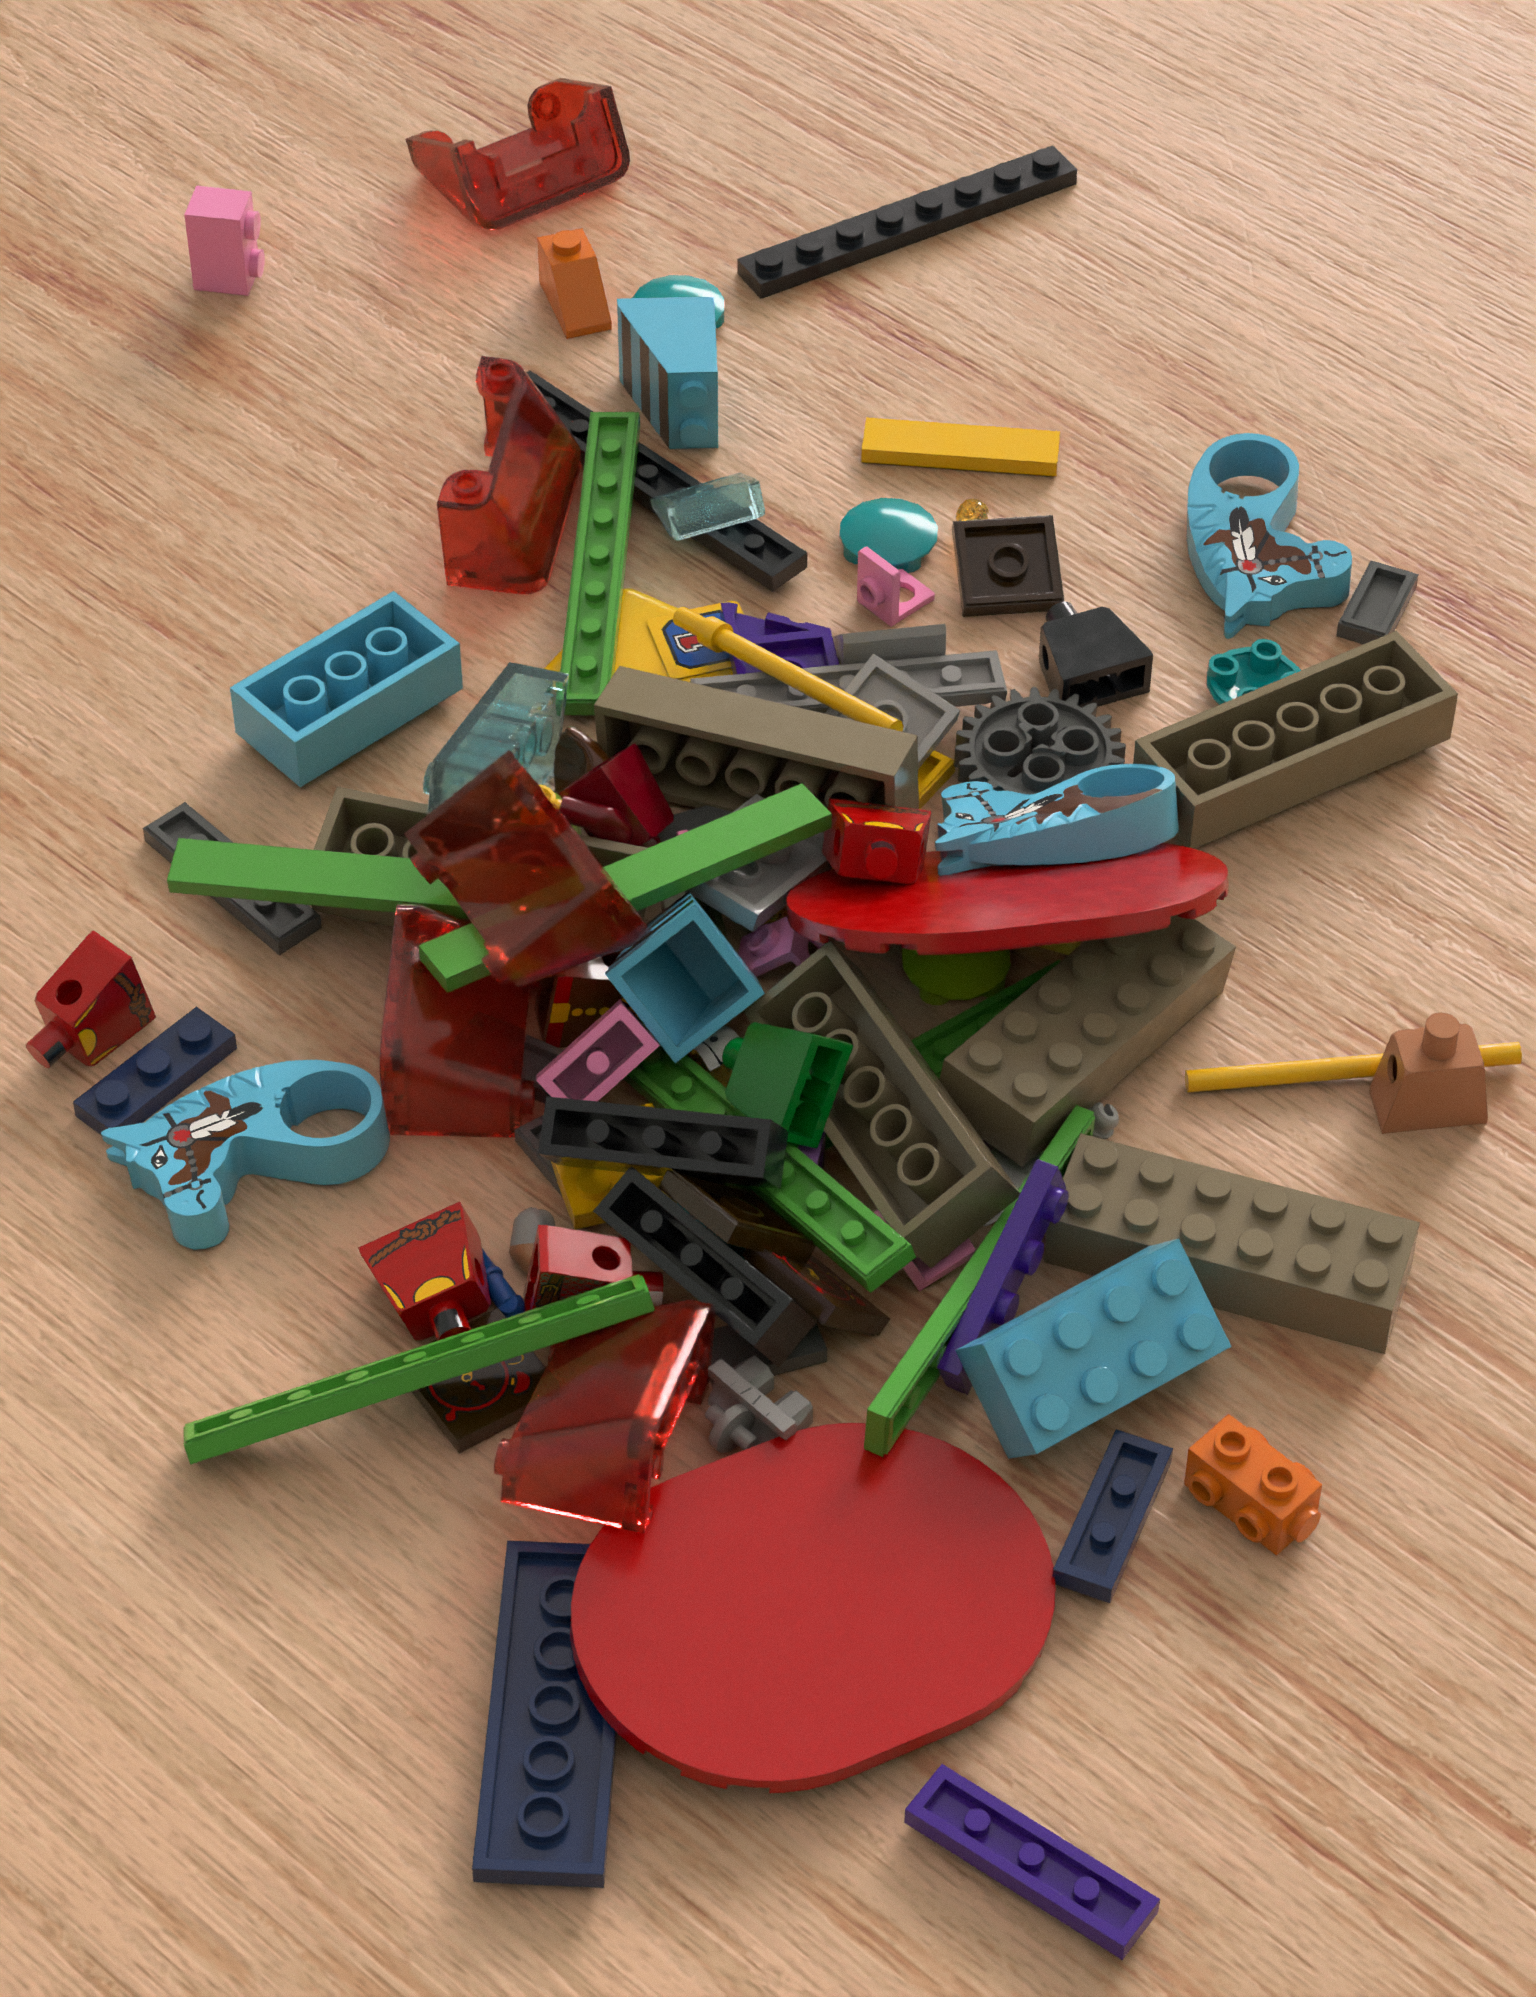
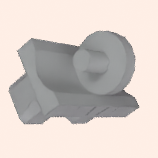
[705,1355,813,1453]

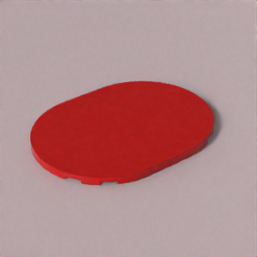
[786,843,1229,955]
[570,1423,1056,1793]

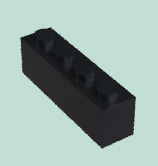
[538,1096,789,1189]
[593,1166,817,1367]

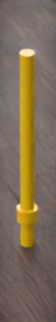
[673,607,903,732]
[1185,1042,1522,1092]

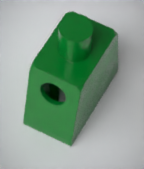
[722,1022,854,1148]

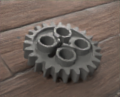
[954,687,1126,795]

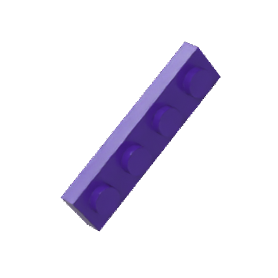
[937,1159,1069,1395]
[904,1764,1160,1960]

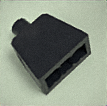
[1039,602,1153,708]

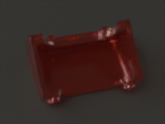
[405,78,630,231]
[437,356,581,595]
[404,750,651,988]
[380,904,544,1138]
[494,1299,715,1534]

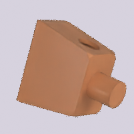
[1369,1012,1488,1134]

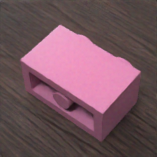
[184,186,265,296]
[536,999,660,1102]

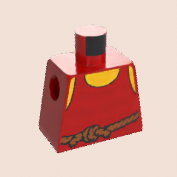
[822,798,932,884]
[26,930,156,1069]
[358,1201,491,1341]

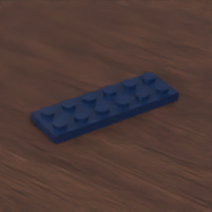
[472,1540,617,1888]

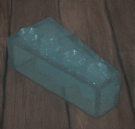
[423,662,569,825]

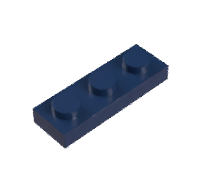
[73,1006,237,1136]
[1052,1429,1173,1603]

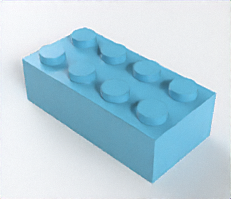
[230,591,463,788]
[955,1239,1232,1459]

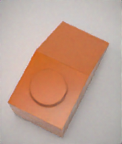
[537,228,612,339]

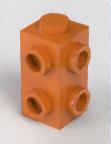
[1184,1414,1322,1556]

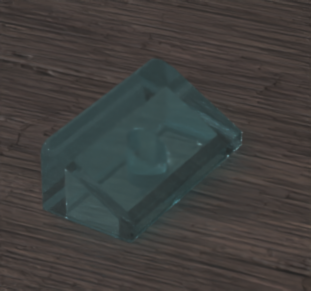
[651,472,765,541]

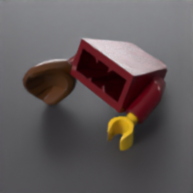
[517,726,674,848]

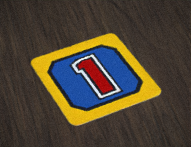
[647,601,744,679]

